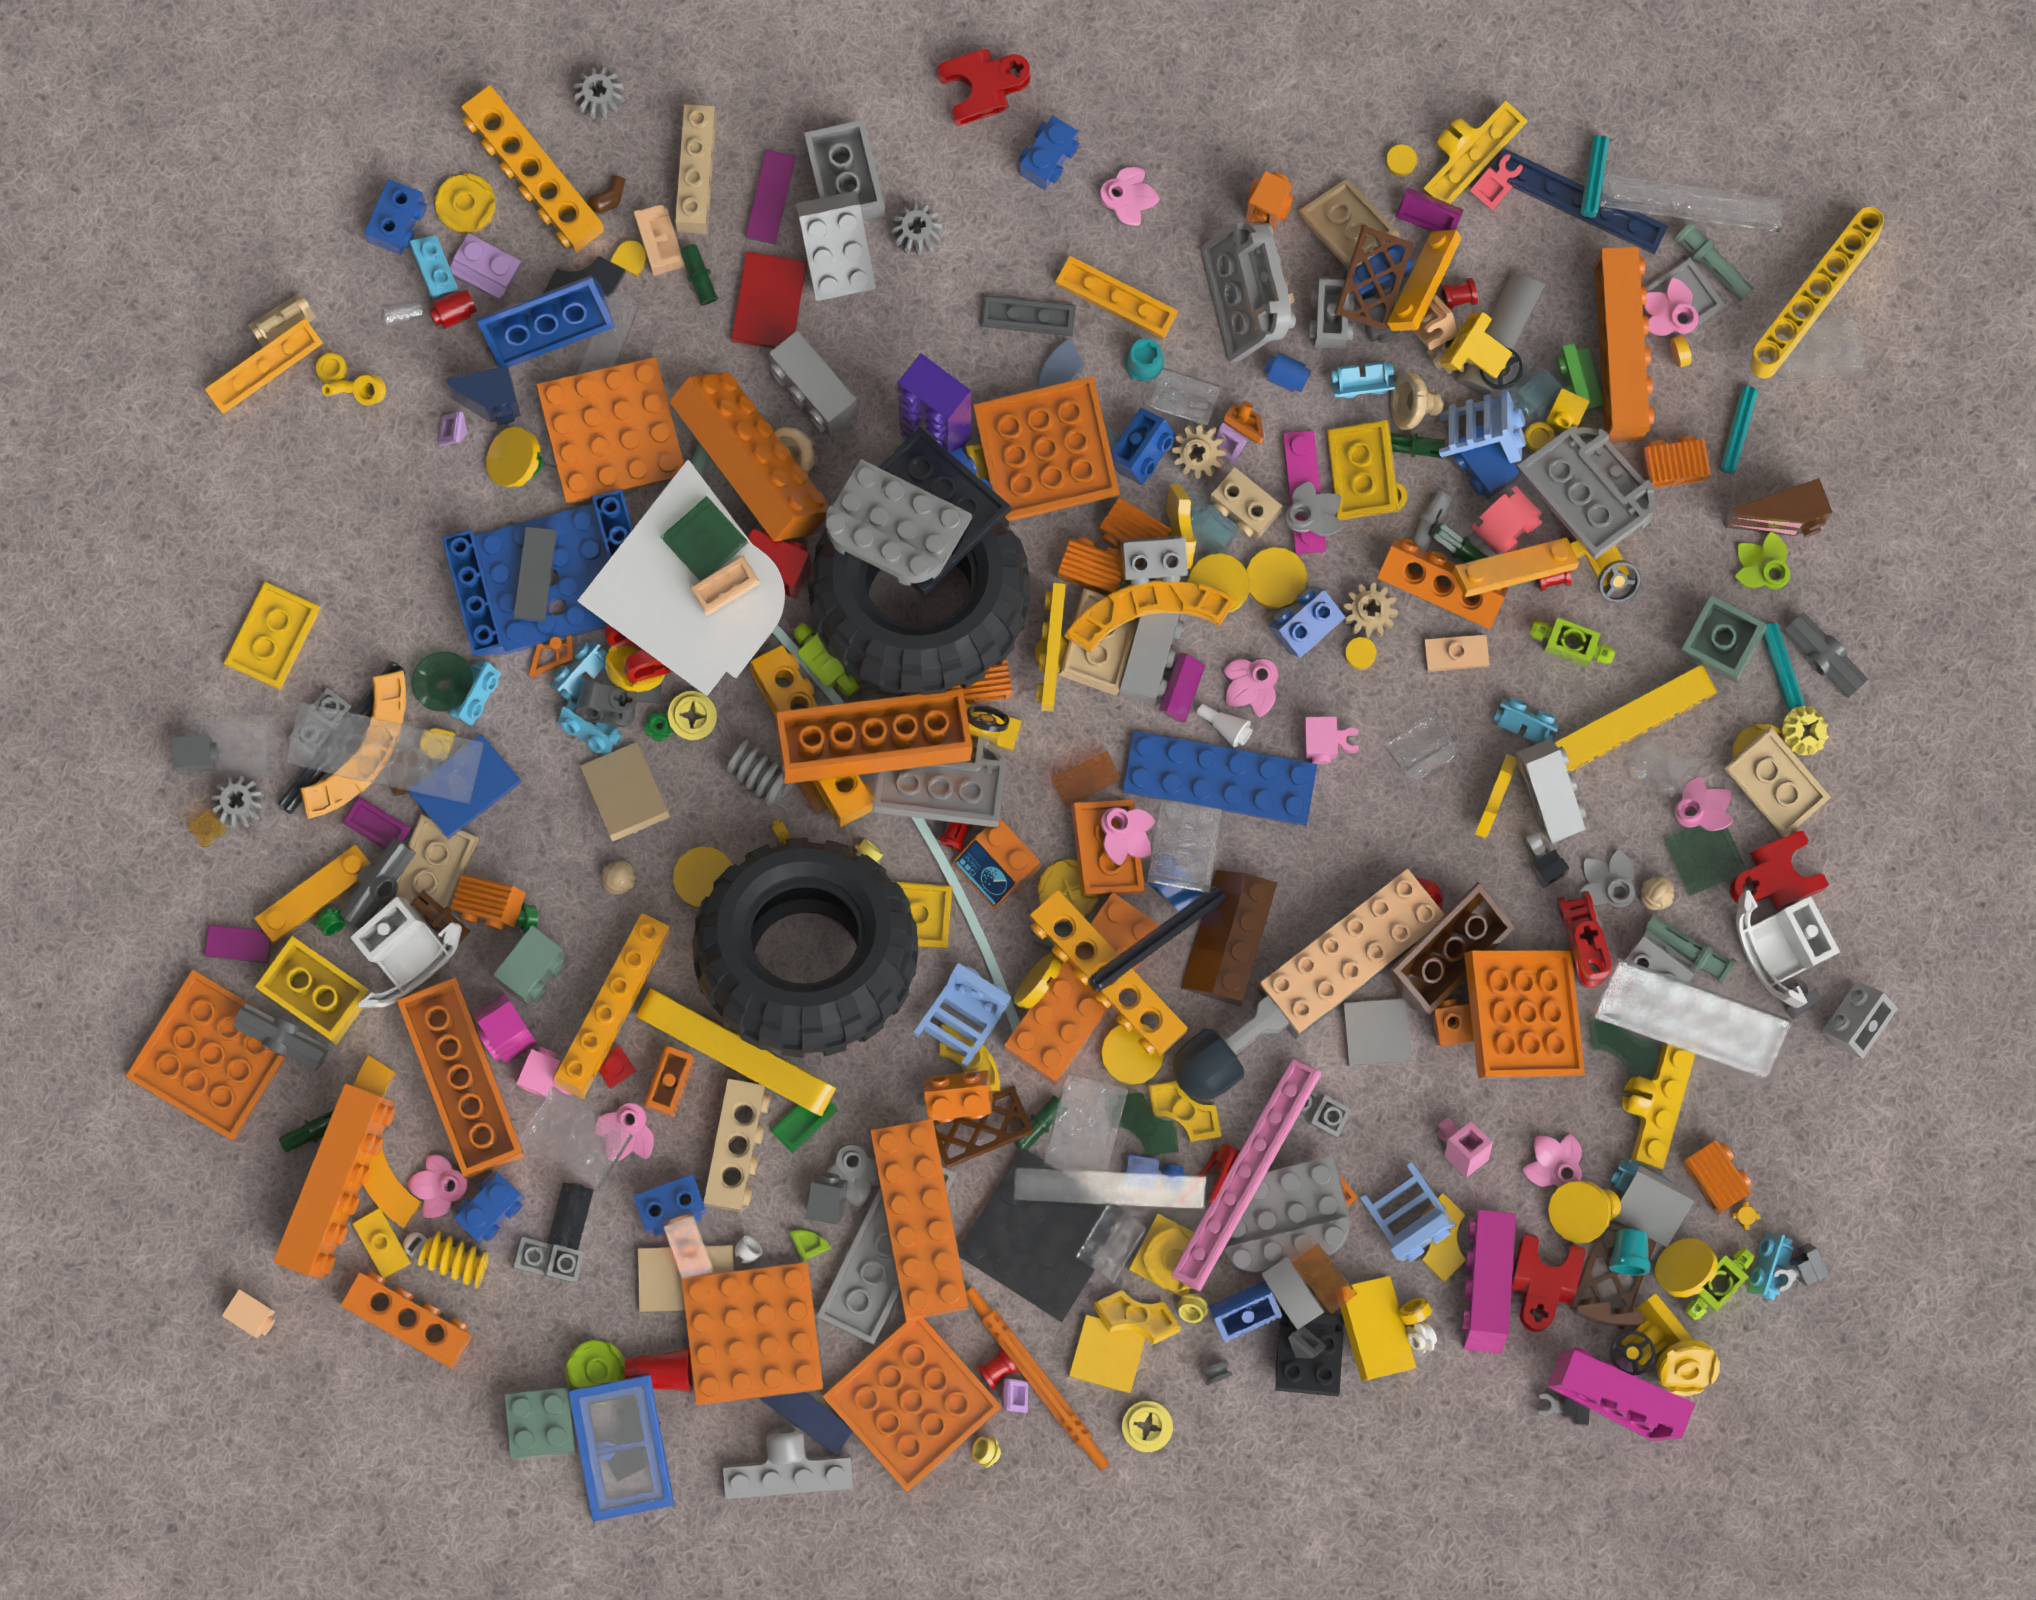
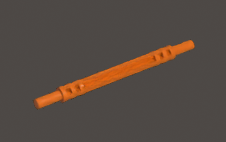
[966,1286,1110,1471]

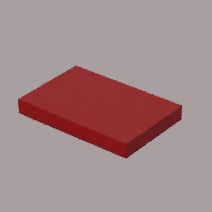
[731,252,807,349]

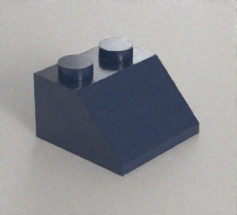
[447,366,521,425]

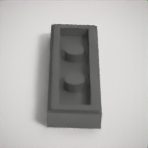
[981,295,1076,337]
[514,527,557,622]

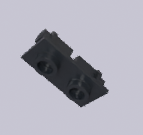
[547,1182,594,1250]

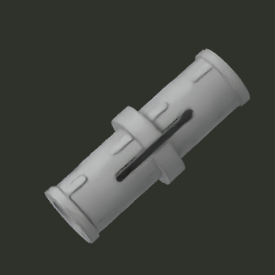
[1411,490,1453,551]

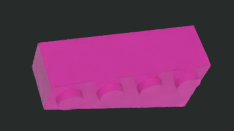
[473,993,537,1064]
[1462,1210,1516,1354]
[1547,1348,1695,1442]

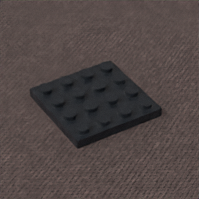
[878,427,1011,596]
[958,1149,1130,1323]

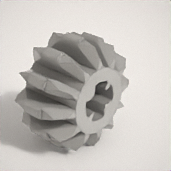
[573,67,624,119]
[891,203,943,256]
[211,775,265,829]

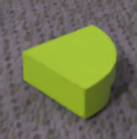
[789,1230,831,1262]

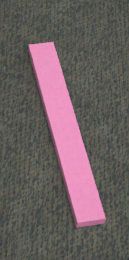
[1171,1058,1322,1292]

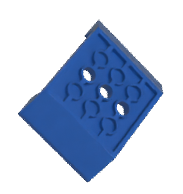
[442,489,633,656]

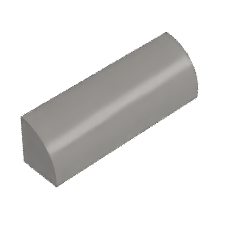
[1455,275,1545,396]

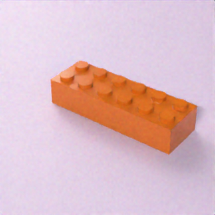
[1595,247,1654,442]
[669,372,829,542]
[775,689,973,784]
[1004,892,1160,1085]
[397,977,526,1180]
[273,1083,396,1279]
[870,1119,969,1322]

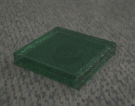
[660,496,749,581]
[1664,826,1746,897]

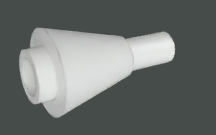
[1197,703,1252,748]

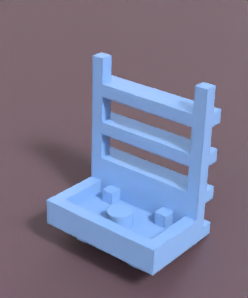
[1439,389,1526,463]
[913,963,1011,1068]
[1361,1162,1456,1262]

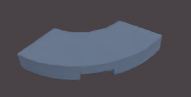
[1038,339,1084,389]

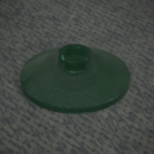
[411,651,473,712]

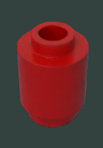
[428,289,477,330]

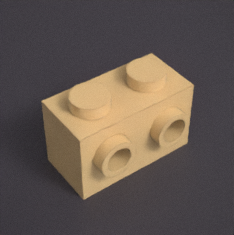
[1210,467,1282,540]

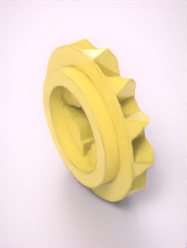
[666,691,717,741]
[1782,706,1829,756]
[1122,1401,1173,1452]

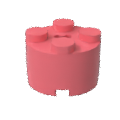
[1471,486,1542,555]

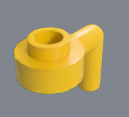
[322,374,386,406]

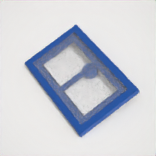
[568,1374,675,1522]

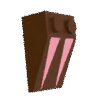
[1724,478,1833,537]

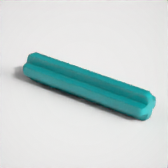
[1581,134,1609,218]
[1720,385,1758,474]
[1763,623,1805,712]

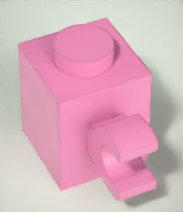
[1304,717,1359,764]
[516,1047,572,1099]
[1436,1117,1493,1178]

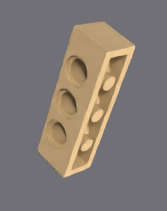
[675,104,717,234]
[703,1079,771,1213]

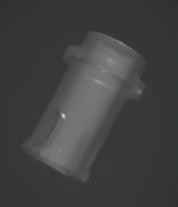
[382,300,423,328]

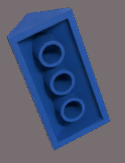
[477,275,615,367]

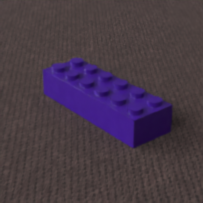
[897,353,971,453]

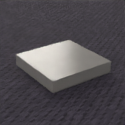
[1646,257,1725,338]
[1343,998,1412,1066]
[1614,1166,1697,1247]

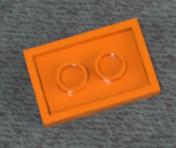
[1071,800,1145,897]

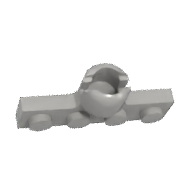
[723,1427,853,1499]

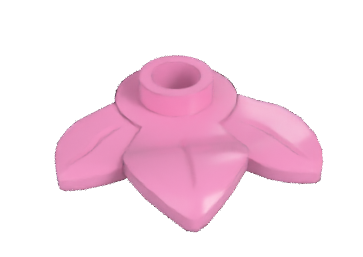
[1100,167,1159,226]
[1644,278,1699,336]
[1223,659,1279,717]
[1675,777,1733,831]
[1101,807,1156,865]
[594,1103,654,1162]
[1522,1134,1582,1188]
[407,1155,468,1218]

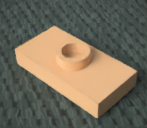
[690,555,760,616]
[1424,635,1489,672]

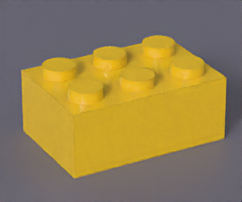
[255,936,371,1045]

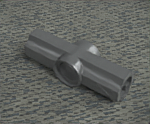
[1783,612,1868,698]
[339,837,416,929]
[233,1003,330,1071]

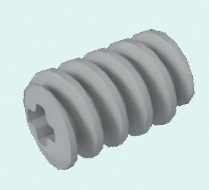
[727,739,794,806]

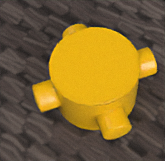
[772,819,791,844]
[1732,1202,1760,1230]

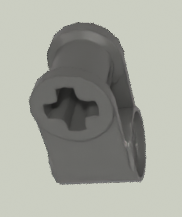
[575,681,637,727]

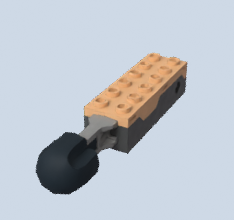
[1173,869,1445,1100]

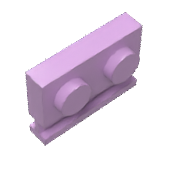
[450,233,522,302]

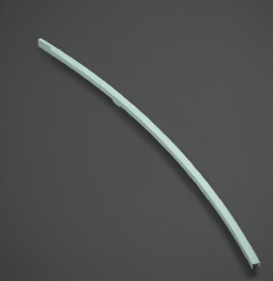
[772,624,1020,1032]

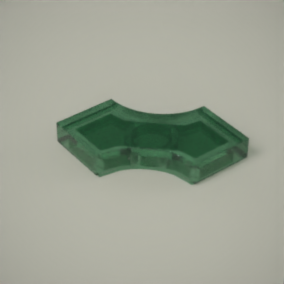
[1588,1015,1659,1078]
[1110,1092,1179,1156]

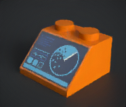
[952,818,1041,909]

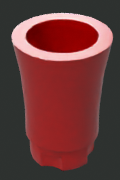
[624,1348,693,1392]

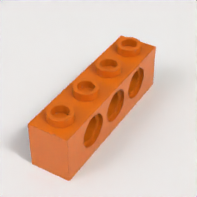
[1377,538,1509,629]
[340,1271,473,1370]

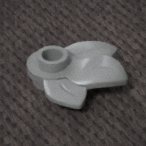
[1286,482,1343,536]
[1579,850,1635,908]
[826,1144,881,1207]

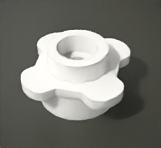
[1406,1322,1437,1354]

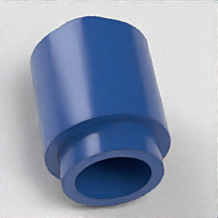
[1263,352,1311,392]

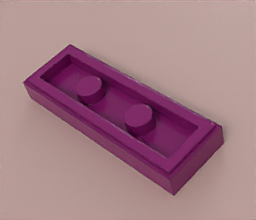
[746,150,796,245]

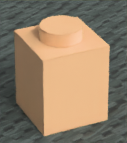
[222,1289,275,1339]

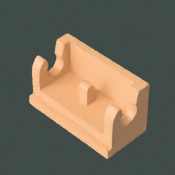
[634,205,685,276]
[1412,294,1459,350]

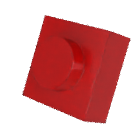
[599,1045,637,1089]

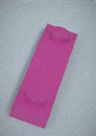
[1283,431,1327,555]

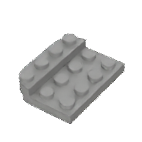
[1200,222,1296,362]
[1517,426,1655,560]
[826,459,972,586]
[874,736,1006,828]
[1211,1156,1351,1272]

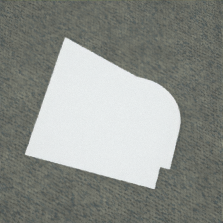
[577,460,785,696]

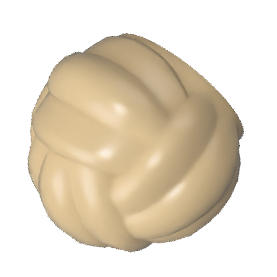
[602,860,635,895]
[1641,877,1674,910]

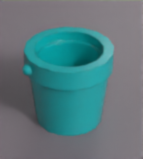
[1125,339,1164,382]
[1609,1229,1651,1276]

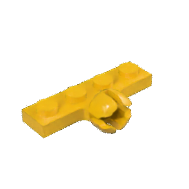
[1422,100,1528,204]
[1035,583,1068,712]
[1621,1040,1697,1170]

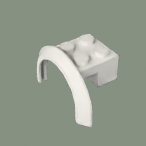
[1736,890,1840,1008]
[350,897,462,1008]

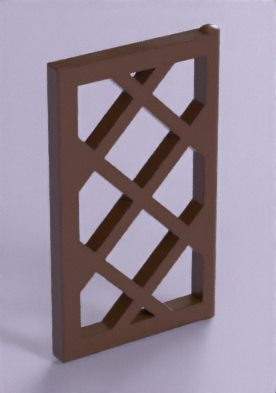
[1334,225,1414,331]
[933,1086,1034,1169]
[1571,1222,1656,1330]

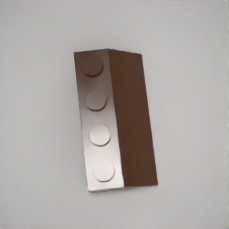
[1181,870,1278,1007]
[1390,882,1515,1015]

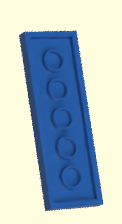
[1123,731,1318,826]

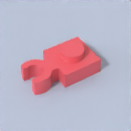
[1470,153,1523,210]

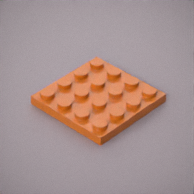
[536,357,684,505]
[974,376,1120,521]
[1464,950,1585,1078]
[125,969,287,1142]
[682,1262,824,1406]
[822,1318,1002,1493]

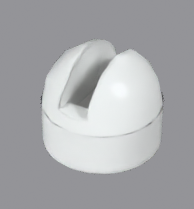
[403,1232,427,1258]
[734,1235,762,1264]

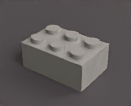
[804,119,885,221]
[795,191,876,301]
[769,330,858,437]

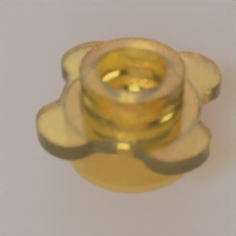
[188,810,226,847]

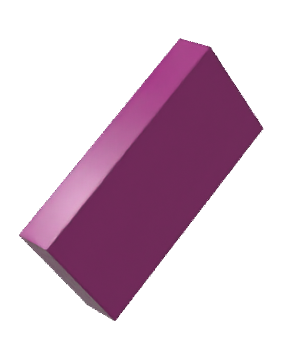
[1396,187,1464,231]
[1159,653,1206,723]
[342,796,412,850]
[205,925,271,964]

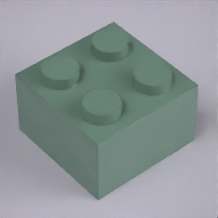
[1681,595,1767,683]
[493,926,567,1006]
[505,1387,577,1460]

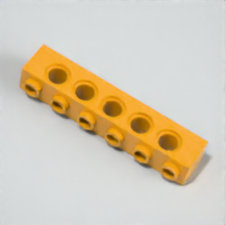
[461,85,604,253]
[749,645,875,828]
[1030,890,1188,1057]
[554,913,670,1099]

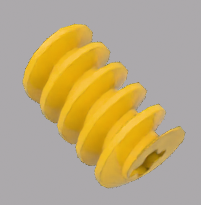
[418,1230,489,1289]

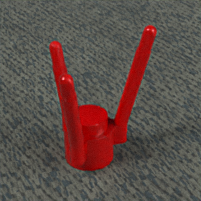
[1178,1144,1240,1205]

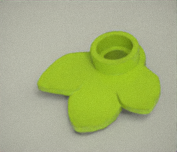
[1735,532,1790,590]

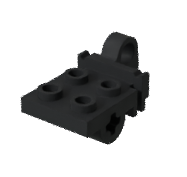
[1275,1280,1345,1397]

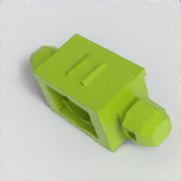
[1529,617,1616,668]
[793,623,860,696]
[1684,1248,1754,1321]

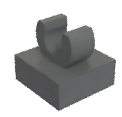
[1786,980,1823,1020]

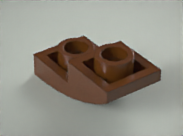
[1574,1297,1644,1326]

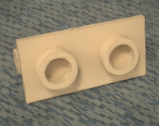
[248,293,316,348]

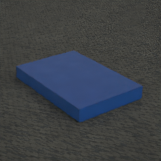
[408,734,521,840]

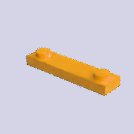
[1387,230,1462,331]
[1055,256,1178,340]
[204,318,323,415]
[1453,537,1579,597]
[254,844,371,945]

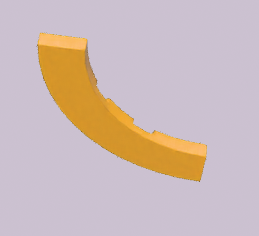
[1065,580,1236,653]
[300,671,406,819]
[354,1055,422,1229]

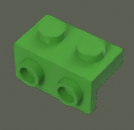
[1556,343,1604,411]

